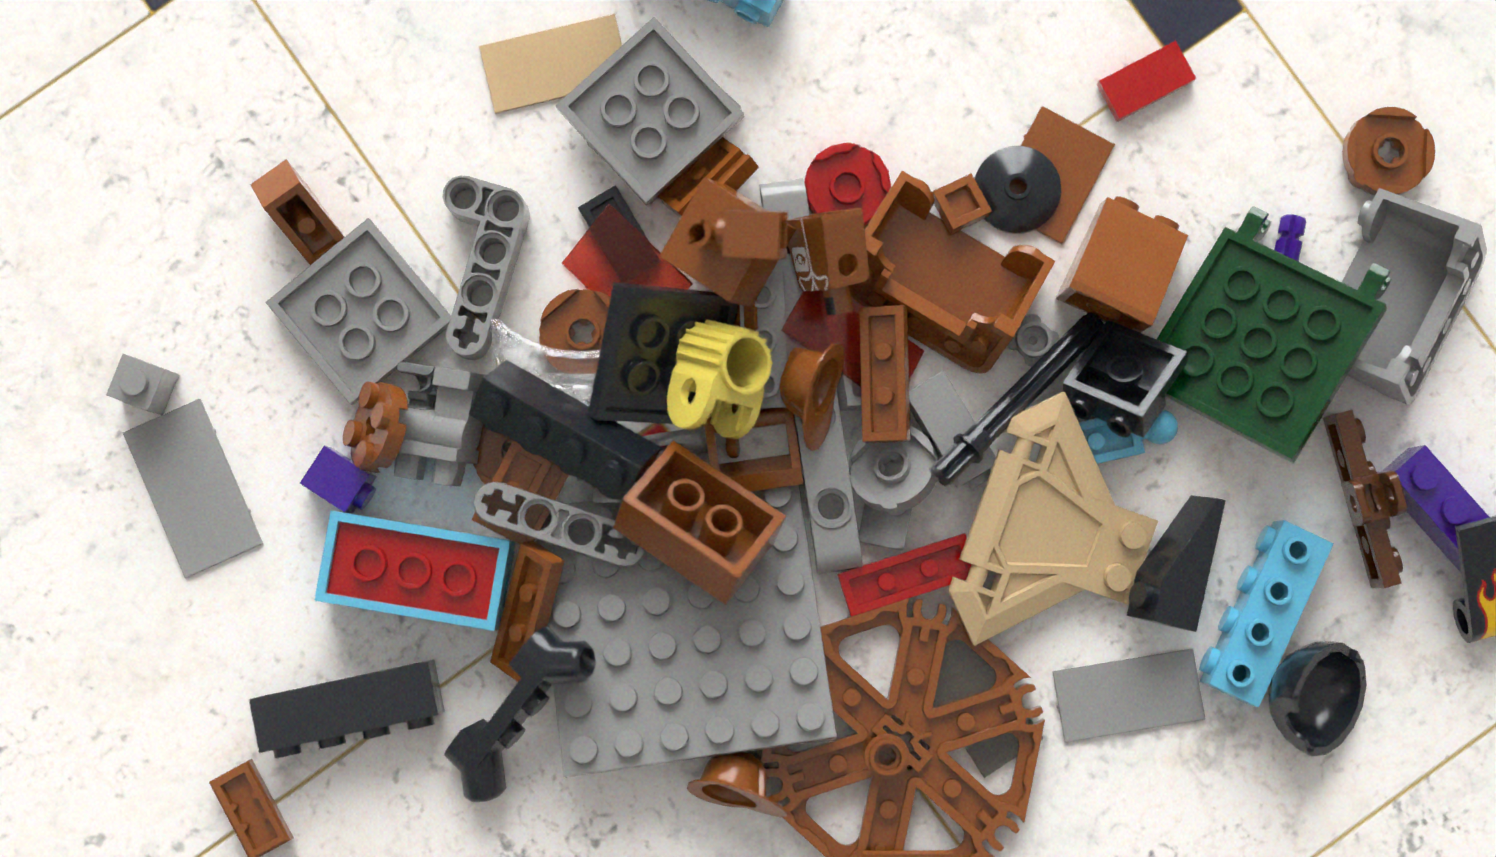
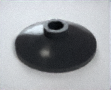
[975,146,1061,234]

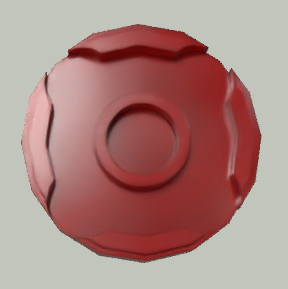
[804,142,891,228]

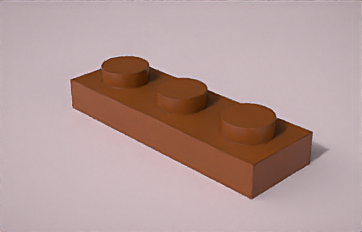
[859,305,910,443]
[490,541,565,682]

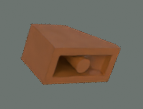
[250,159,345,265]

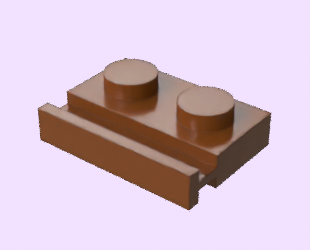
[657,137,759,218]
[471,440,569,545]

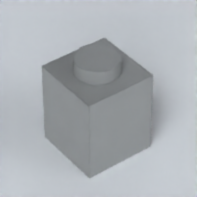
[106,354,179,415]

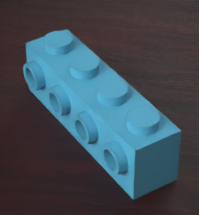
[1199,520,1334,707]

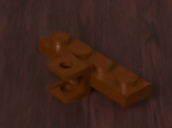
[1322,410,1407,588]

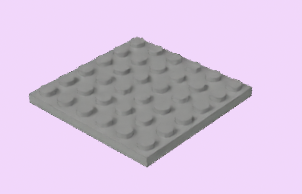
[536,485,837,778]

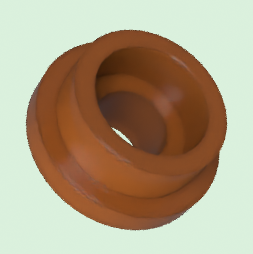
[864,733,910,780]

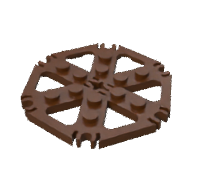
[760,598,1045,857]

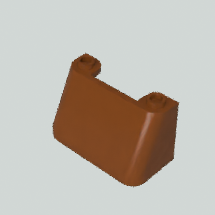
[849,171,1055,373]

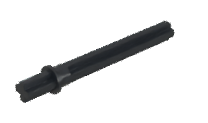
[930,312,1104,487]

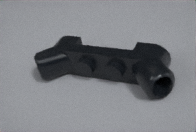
[444,626,596,802]

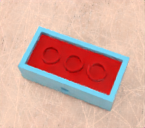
[314,511,516,631]

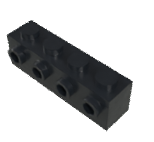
[468,360,661,502]
[249,659,445,759]

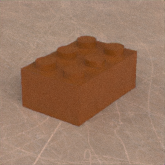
[613,440,786,605]

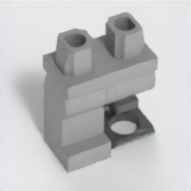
[394,361,485,487]

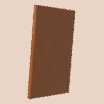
[1009,106,1115,244]

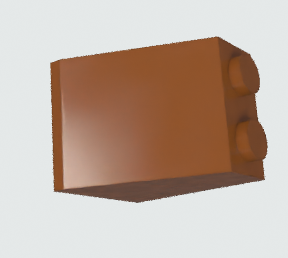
[1055,196,1188,333]

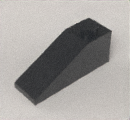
[1127,495,1226,632]

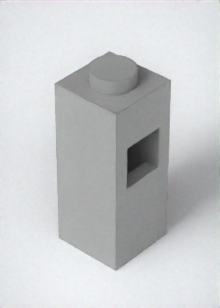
[909,371,996,490]

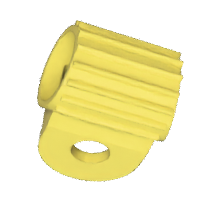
[667,320,773,439]

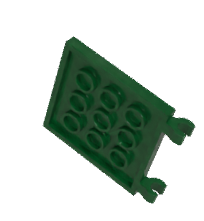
[1157,206,1391,464]

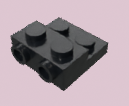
[1062,320,1188,438]

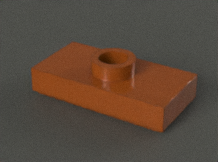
[209,759,294,857]

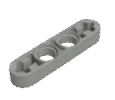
[474,482,645,567]

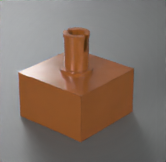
[660,177,796,307]

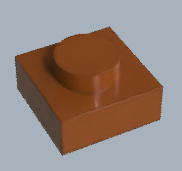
[932,173,992,235]

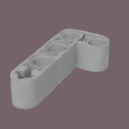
[442,175,530,360]

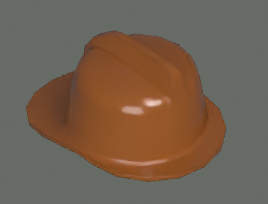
[779,343,845,451]
[687,752,788,817]

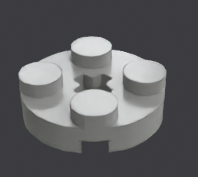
[849,426,938,516]

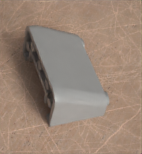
[1342,188,1487,405]

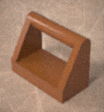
[704,408,803,491]

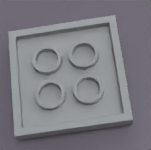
[556,17,744,206]
[265,217,451,405]

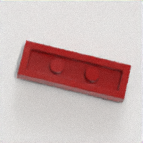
[837,533,972,617]

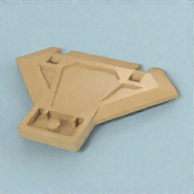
[948,391,1158,646]

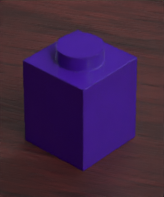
[300,446,377,514]

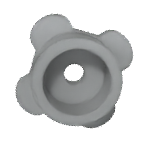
[1007,314,1060,367]

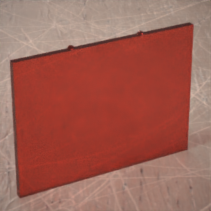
[562,204,693,298]

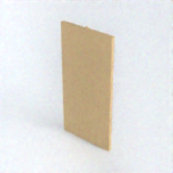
[479,14,622,114]

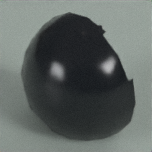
[1268,641,1367,756]

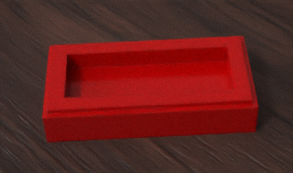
[1096,40,1197,122]

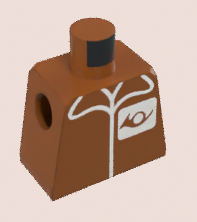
[788,207,869,316]

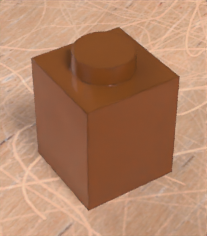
[716,209,788,260]

